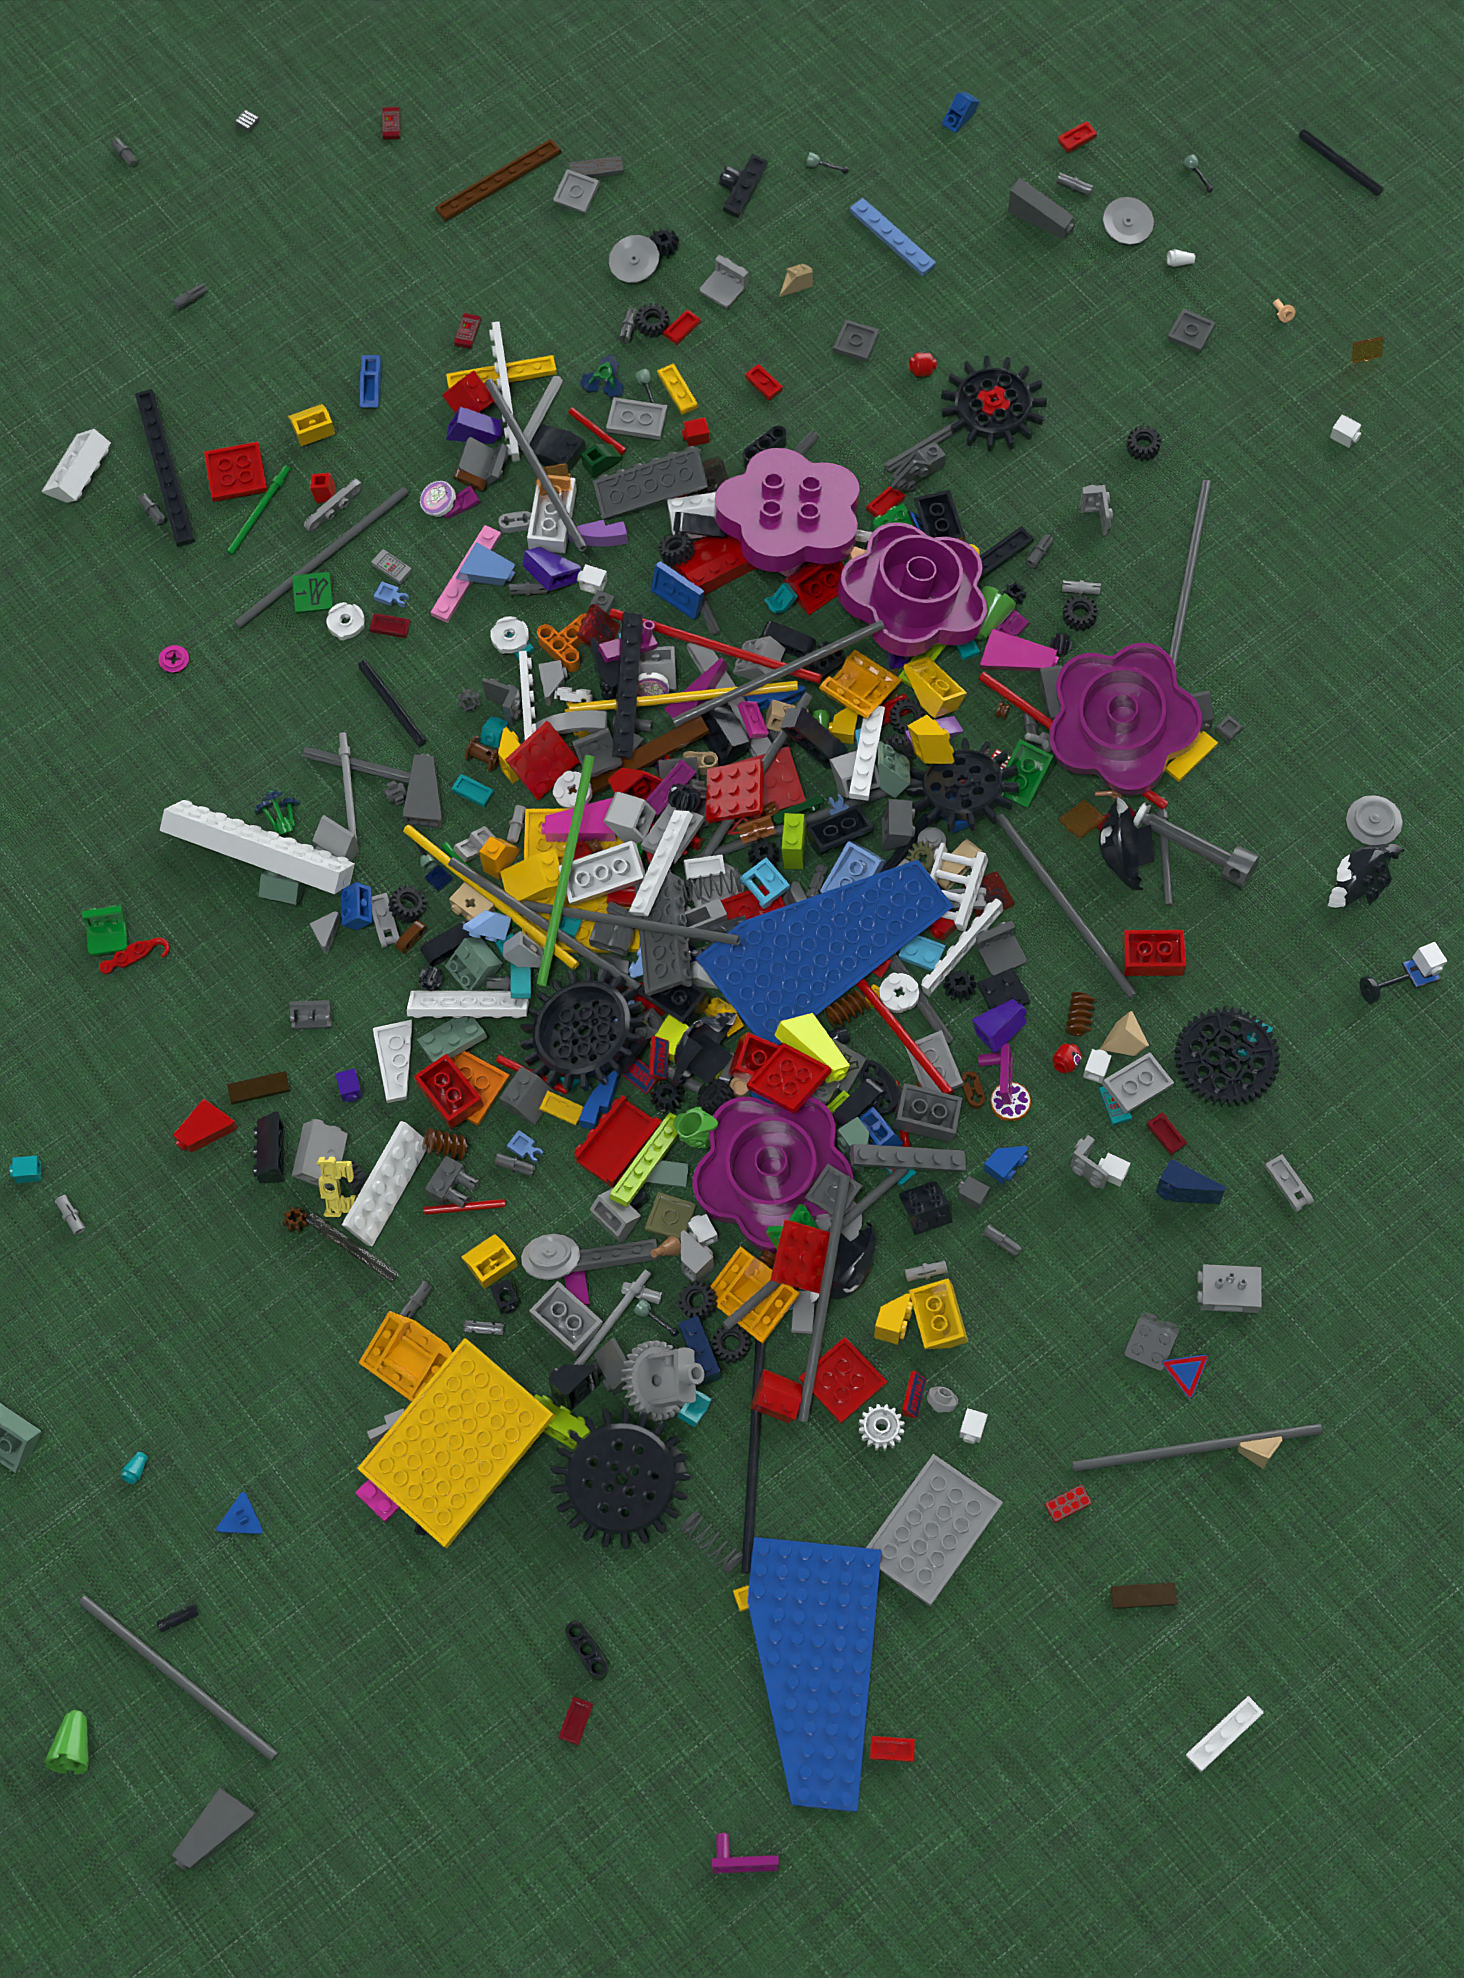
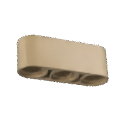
[937,839,983,890]

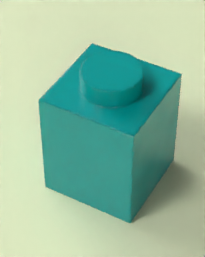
[9,1156,41,1183]

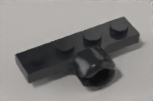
[718,153,768,218]

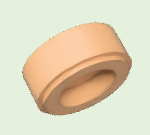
[729,1077,749,1097]

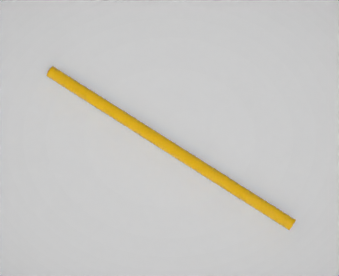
[569,681,798,712]
[403,825,579,970]

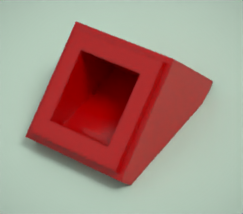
[688,834,705,851]

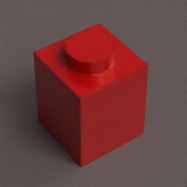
[681,417,710,447]
[310,473,336,503]
[929,910,957,941]

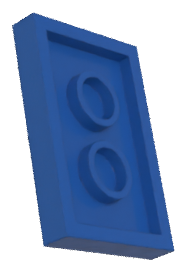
[651,561,704,620]

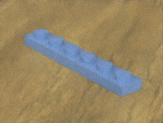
[850,198,936,277]

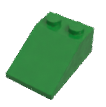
[1003,739,1056,808]

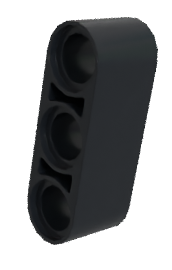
[743,425,787,469]
[673,512,727,538]
[759,621,817,658]
[420,921,472,967]
[832,1078,886,1127]
[565,1621,608,1680]

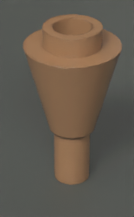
[651,1236,681,1258]

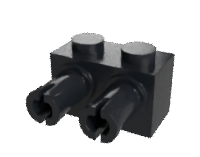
[802,640,846,682]

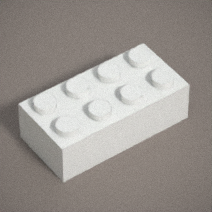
[527,475,577,553]
[558,841,646,905]

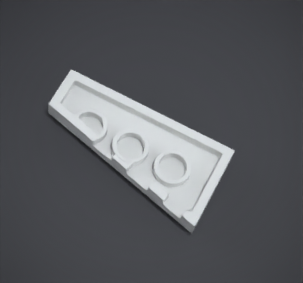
[373,1020,412,1103]

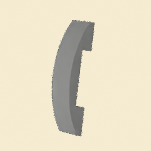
[536,710,607,734]

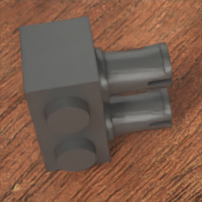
[425,1156,480,1209]

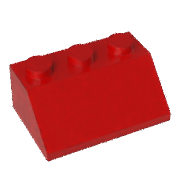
[783,561,844,615]

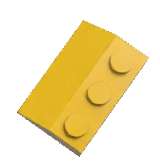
[909,1279,968,1349]

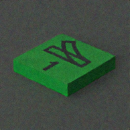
[292,572,333,614]

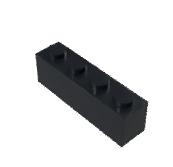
[780,706,847,769]

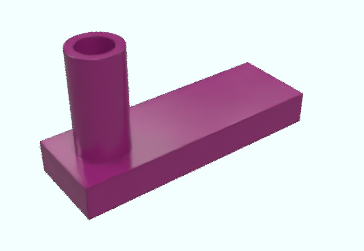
[598,620,658,663]
[645,759,696,816]
[978,1044,1013,1105]
[712,1833,779,1874]

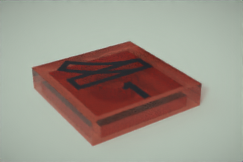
[577,604,621,648]
[962,871,1014,917]

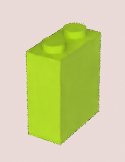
[782,813,807,870]

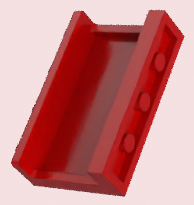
[574,1095,662,1189]

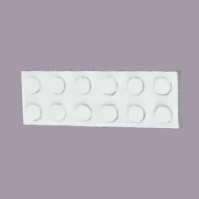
[407,991,529,1018]
[342,1121,427,1246]

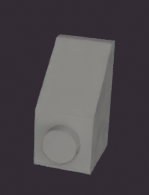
[538,660,568,706]
[503,931,544,967]

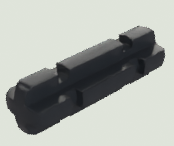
[157,1605,199,1632]

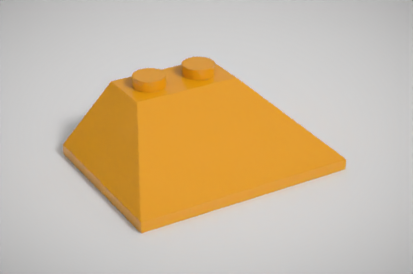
[819,650,902,719]
[710,1246,800,1343]
[359,1311,452,1401]

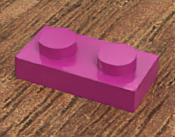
[737,701,769,738]
[355,1479,400,1523]

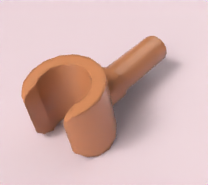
[1095,790,1122,799]

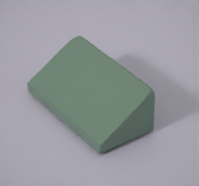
[646,1160,689,1188]

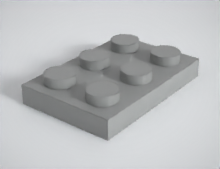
[606,397,667,440]
[641,804,704,864]
[905,1030,964,1092]
[1102,1052,1174,1114]

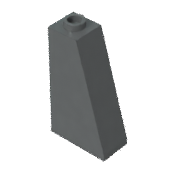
[1008,178,1075,240]
[403,754,443,829]
[172,1789,258,1871]

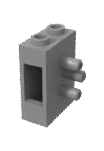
[684,898,727,947]
[292,1119,348,1189]
[1197,1264,1261,1313]

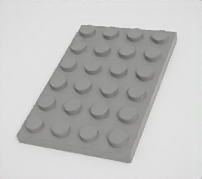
[866,1454,1003,1607]

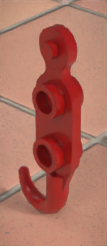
[99,937,170,974]

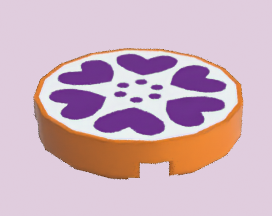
[990,1082,1031,1121]

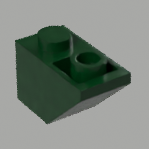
[581,444,623,478]

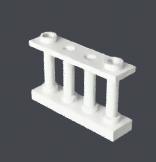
[930,843,988,931]

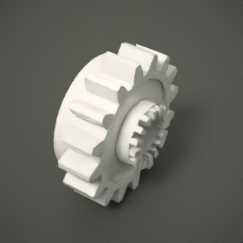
[859,1404,904,1451]

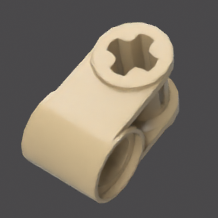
[682,751,719,775]

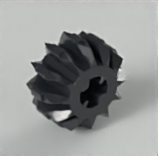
[650,227,679,259]
[667,783,701,812]
[748,839,780,868]
[943,968,977,1003]
[650,1079,684,1114]

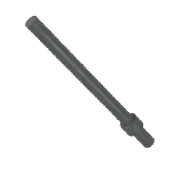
[1156,797,1173,906]

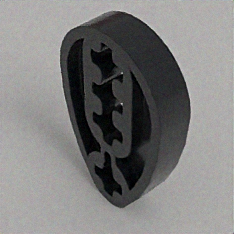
[860,1060,901,1116]

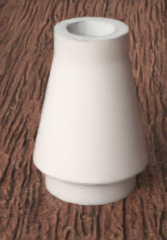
[1167,249,1195,267]

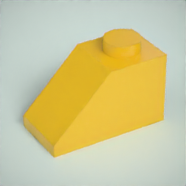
[828,708,859,744]

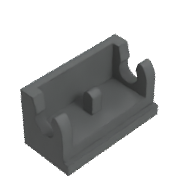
[290,1000,332,1029]

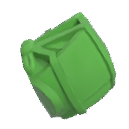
[673,1107,718,1149]

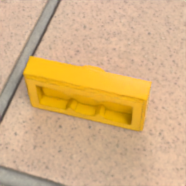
[539,1091,584,1126]

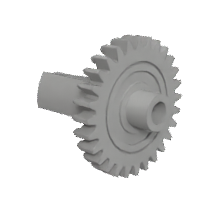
[621,1340,704,1421]

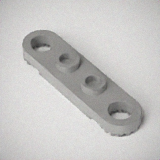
[304,479,363,532]

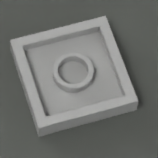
[553,169,600,215]

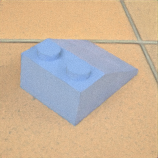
[820,841,886,893]

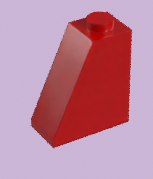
[173,1099,238,1153]

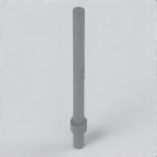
[338,732,357,841]
[574,1269,651,1365]

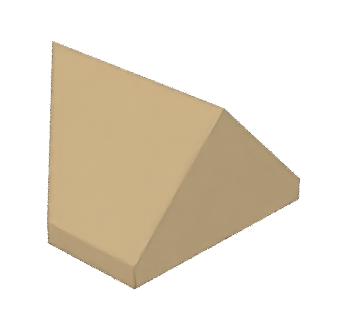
[779,264,813,297]
[1099,1011,1149,1056]
[1237,1436,1282,1469]

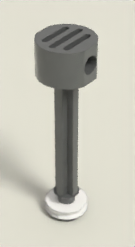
[1133,802,1260,889]

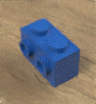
[341,882,372,930]
[859,1107,903,1147]

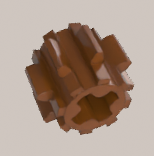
[283,1207,308,1233]

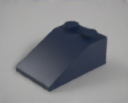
[1156,1159,1226,1204]

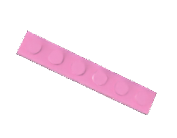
[431,525,501,623]

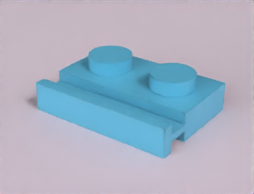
[898,935,945,972]

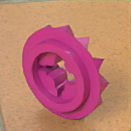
[159,645,189,674]

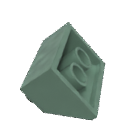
[0,1403,42,1473]

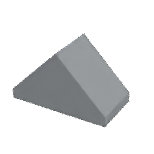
[310,911,341,955]

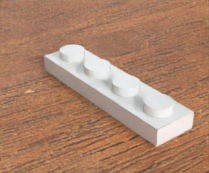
[1185,1696,1264,1772]

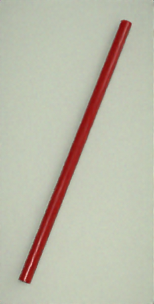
[609,608,822,684]
[979,672,1169,810]
[856,978,953,1095]

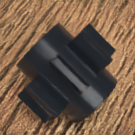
[1003,582,1026,605]
[1050,633,1073,654]
[418,967,443,991]

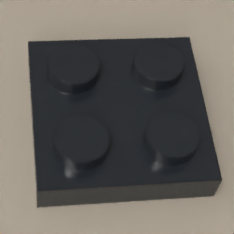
[977,968,1030,1010]

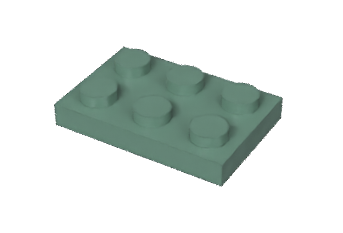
[417,1016,487,1063]

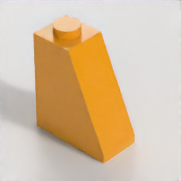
[479,836,521,881]

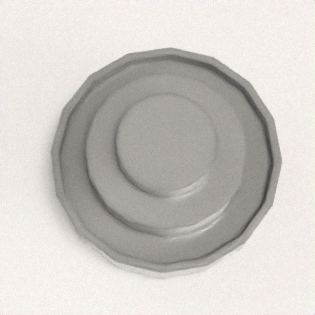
[918,827,946,852]
[927,1387,958,1413]

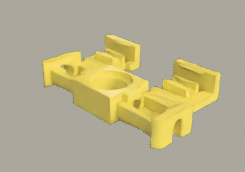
[316,1157,357,1217]

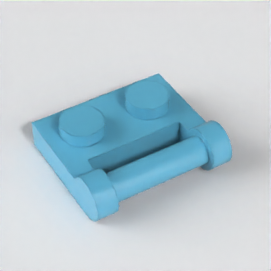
[739,858,791,909]

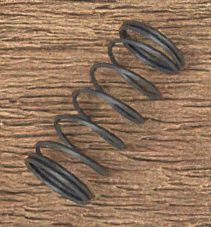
[682,868,742,904]
[680,1511,743,1574]

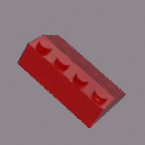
[670,534,757,595]

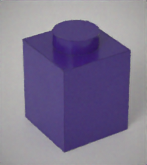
[336,1068,363,1102]

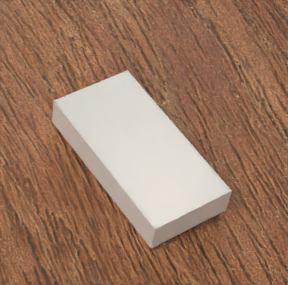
[683,855,725,880]

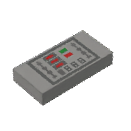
[371,549,412,585]

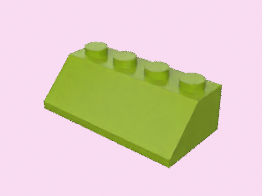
[534,1394,597,1462]

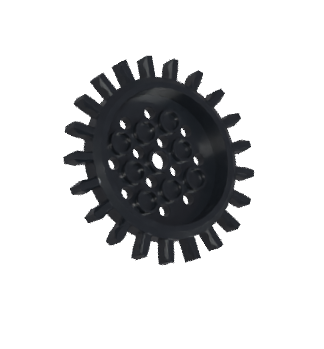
[520,968,647,1092]
[550,1407,690,1549]

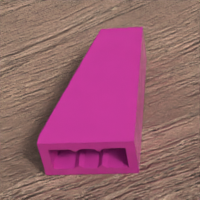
[979,629,1059,672]
[541,798,616,842]

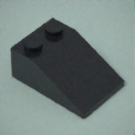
[520,424,586,477]
[590,637,619,700]

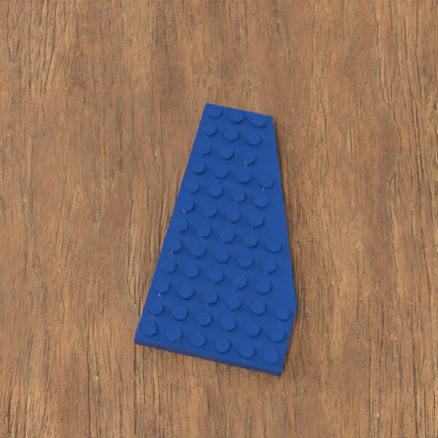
[695,860,954,1045]
[747,1537,881,1812]

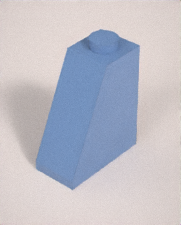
[456,542,515,586]

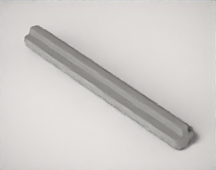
[518,376,563,448]

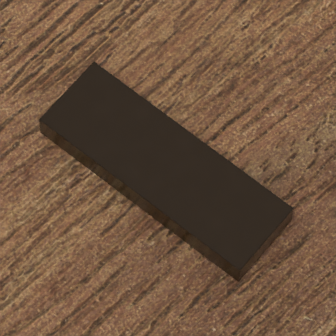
[227,1071,290,1105]
[1111,1583,1178,1609]

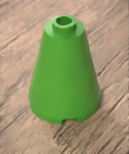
[974,586,1016,641]
[45,1710,89,1775]

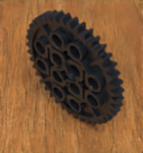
[1174,1007,1280,1107]

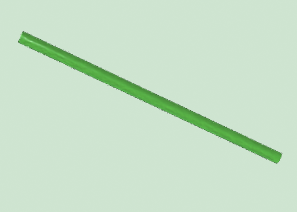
[537,755,595,987]

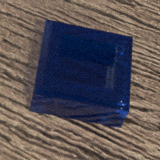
[425,865,453,892]

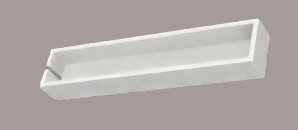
[160,800,355,894]

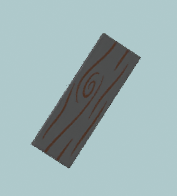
[569,156,624,178]

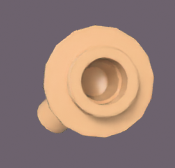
[1273,299,1295,323]

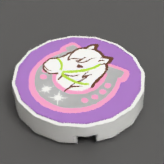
[420,481,456,517]
[637,673,669,697]

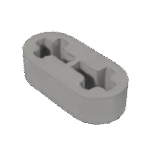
[498,511,531,533]

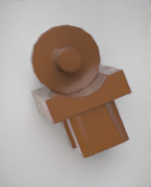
[737,814,776,844]

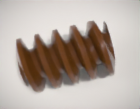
[825,990,870,1029]
[1065,992,1096,1036]
[422,1128,467,1161]

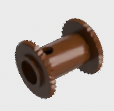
[465,736,500,772]

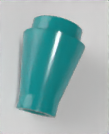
[121,1452,148,1484]

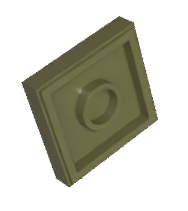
[645,1192,697,1242]

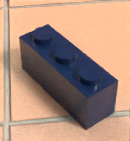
[679,1316,721,1386]

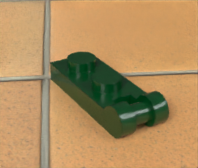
[771,795,823,826]

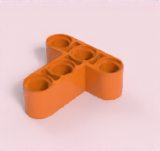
[537,613,595,672]

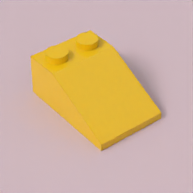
[903,657,967,718]
[500,849,560,904]

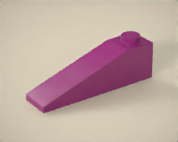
[665,658,729,726]

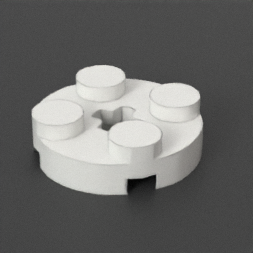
[326,603,365,640]
[491,617,529,654]
[554,687,593,702]
[553,771,592,809]
[879,973,919,1013]

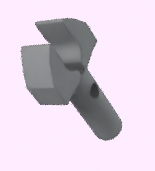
[1025,732,1051,752]

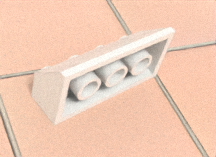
[42,429,111,503]
[667,492,716,539]

